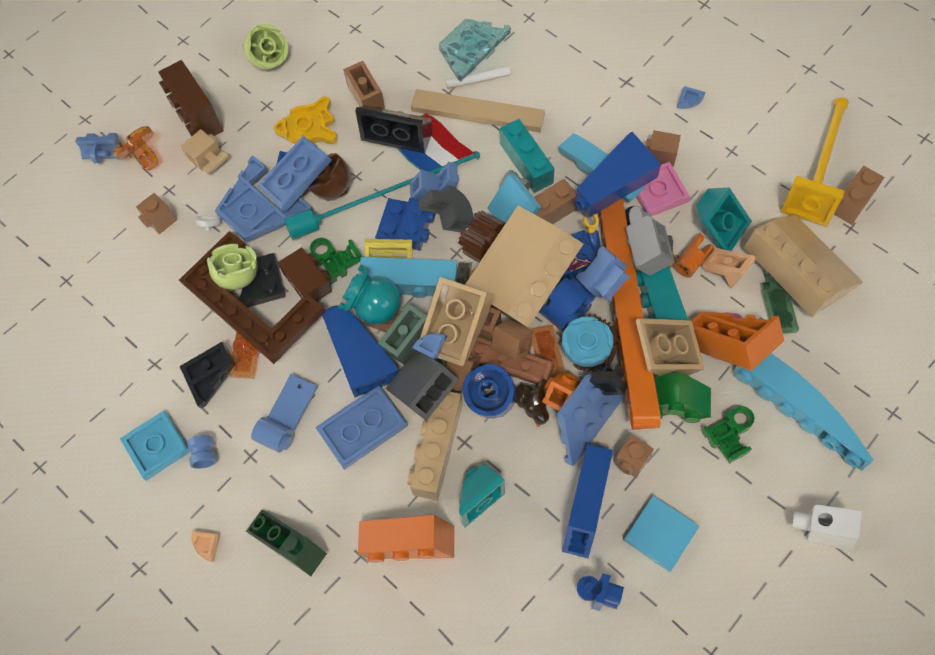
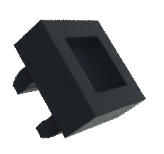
[589,365,628,396]

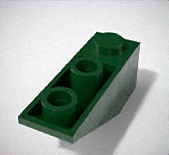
[246,510,327,576]

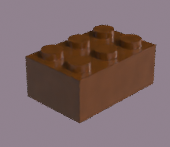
[158,59,224,137]

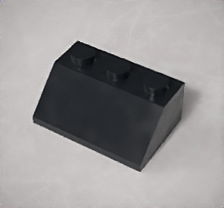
[355,105,433,154]

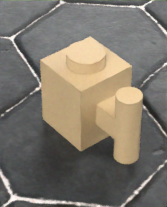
[181,129,229,175]

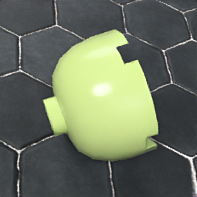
[243,24,288,70]
[207,244,258,290]

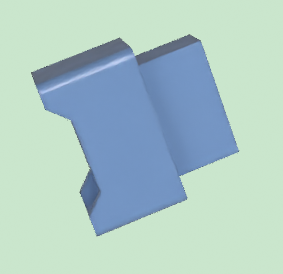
[576,246,631,302]

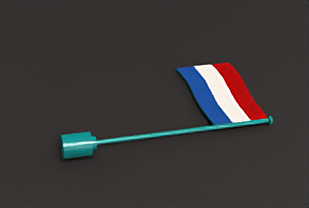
[284,114,480,241]

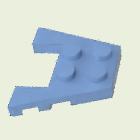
[215,155,313,242]

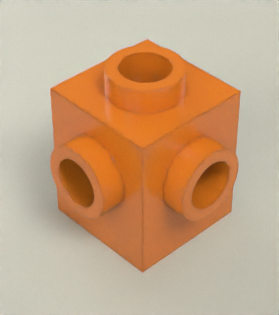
[542,371,581,411]

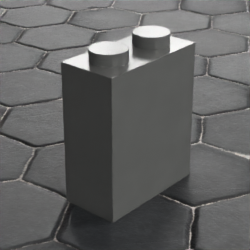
[385,350,459,421]

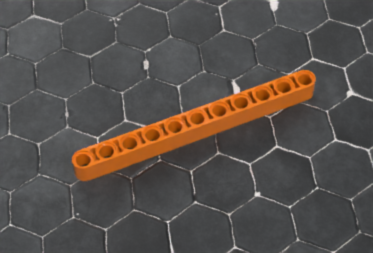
[598,198,661,430]

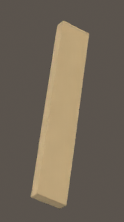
[411,89,545,132]

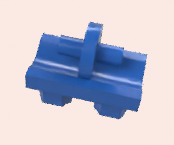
[576,573,624,611]

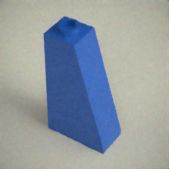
[575,132,661,218]
[322,305,399,398]
[562,444,613,559]

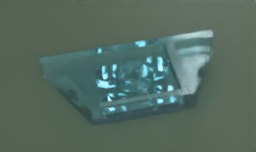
[439,19,511,82]

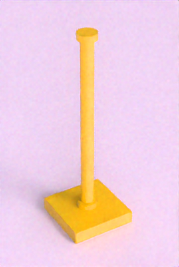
[781,97,849,227]

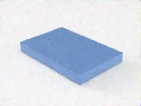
[258,136,332,212]
[316,385,408,470]

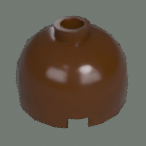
[308,153,351,200]

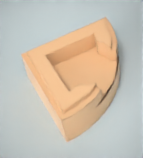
[192,530,220,562]

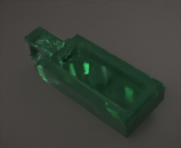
[761,271,799,334]

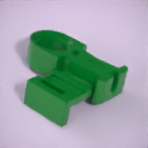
[310,238,362,284]
[702,406,755,464]

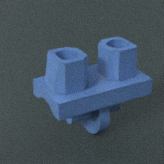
[75,133,123,164]

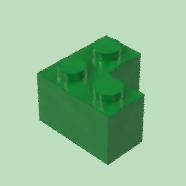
[654,372,711,423]

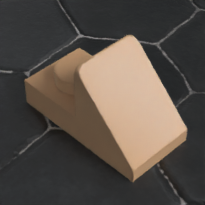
[702,248,756,288]

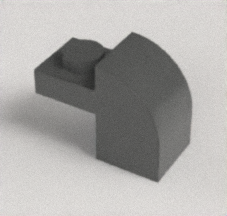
[418,185,474,232]

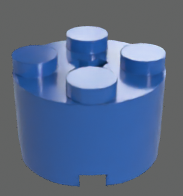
[539,275,596,331]
[462,364,516,419]

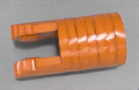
[674,233,714,278]

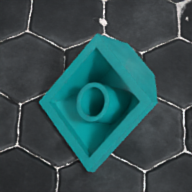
[696,187,752,251]
[459,464,505,528]

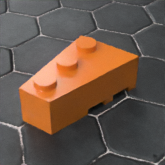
[691,312,784,371]
[358,515,454,563]

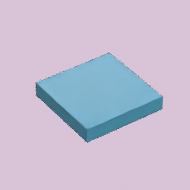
[487,174,541,223]
[120,411,190,481]
[624,496,700,572]

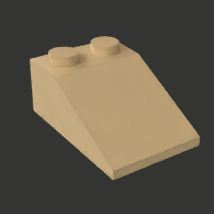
[420,277,494,367]
[636,318,704,376]

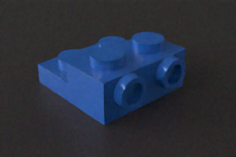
[375,197,436,251]

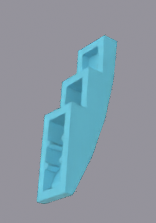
[558,133,645,203]

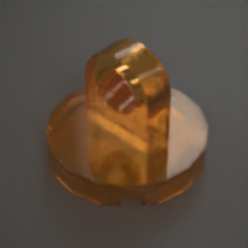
[113,126,159,170]

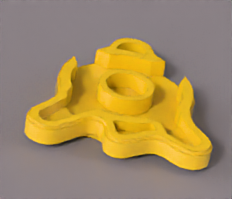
[274,96,337,144]

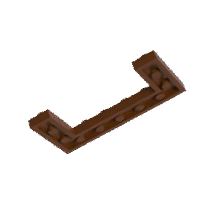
[179,231,326,364]

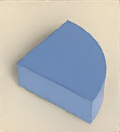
[677,86,706,109]
[412,333,448,359]

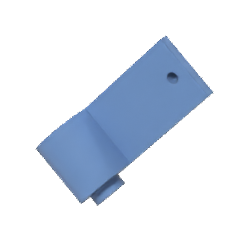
[251,374,317,453]

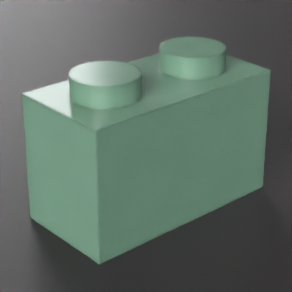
[378,303,427,365]

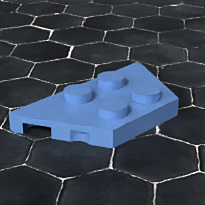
[557,374,626,466]

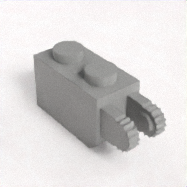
[626,205,675,276]

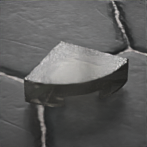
[457,261,473,284]

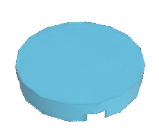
[562,317,613,367]

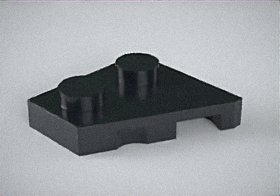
[239,253,286,308]
[179,342,236,408]

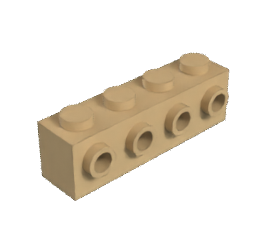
[407,392,463,501]

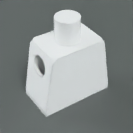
[792,505,862,552]

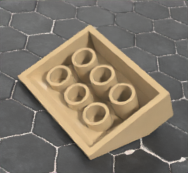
[465,206,583,328]
[744,215,863,317]

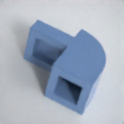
[410,162,459,200]

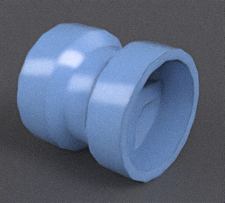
[187,435,217,469]

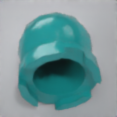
[338,264,402,325]

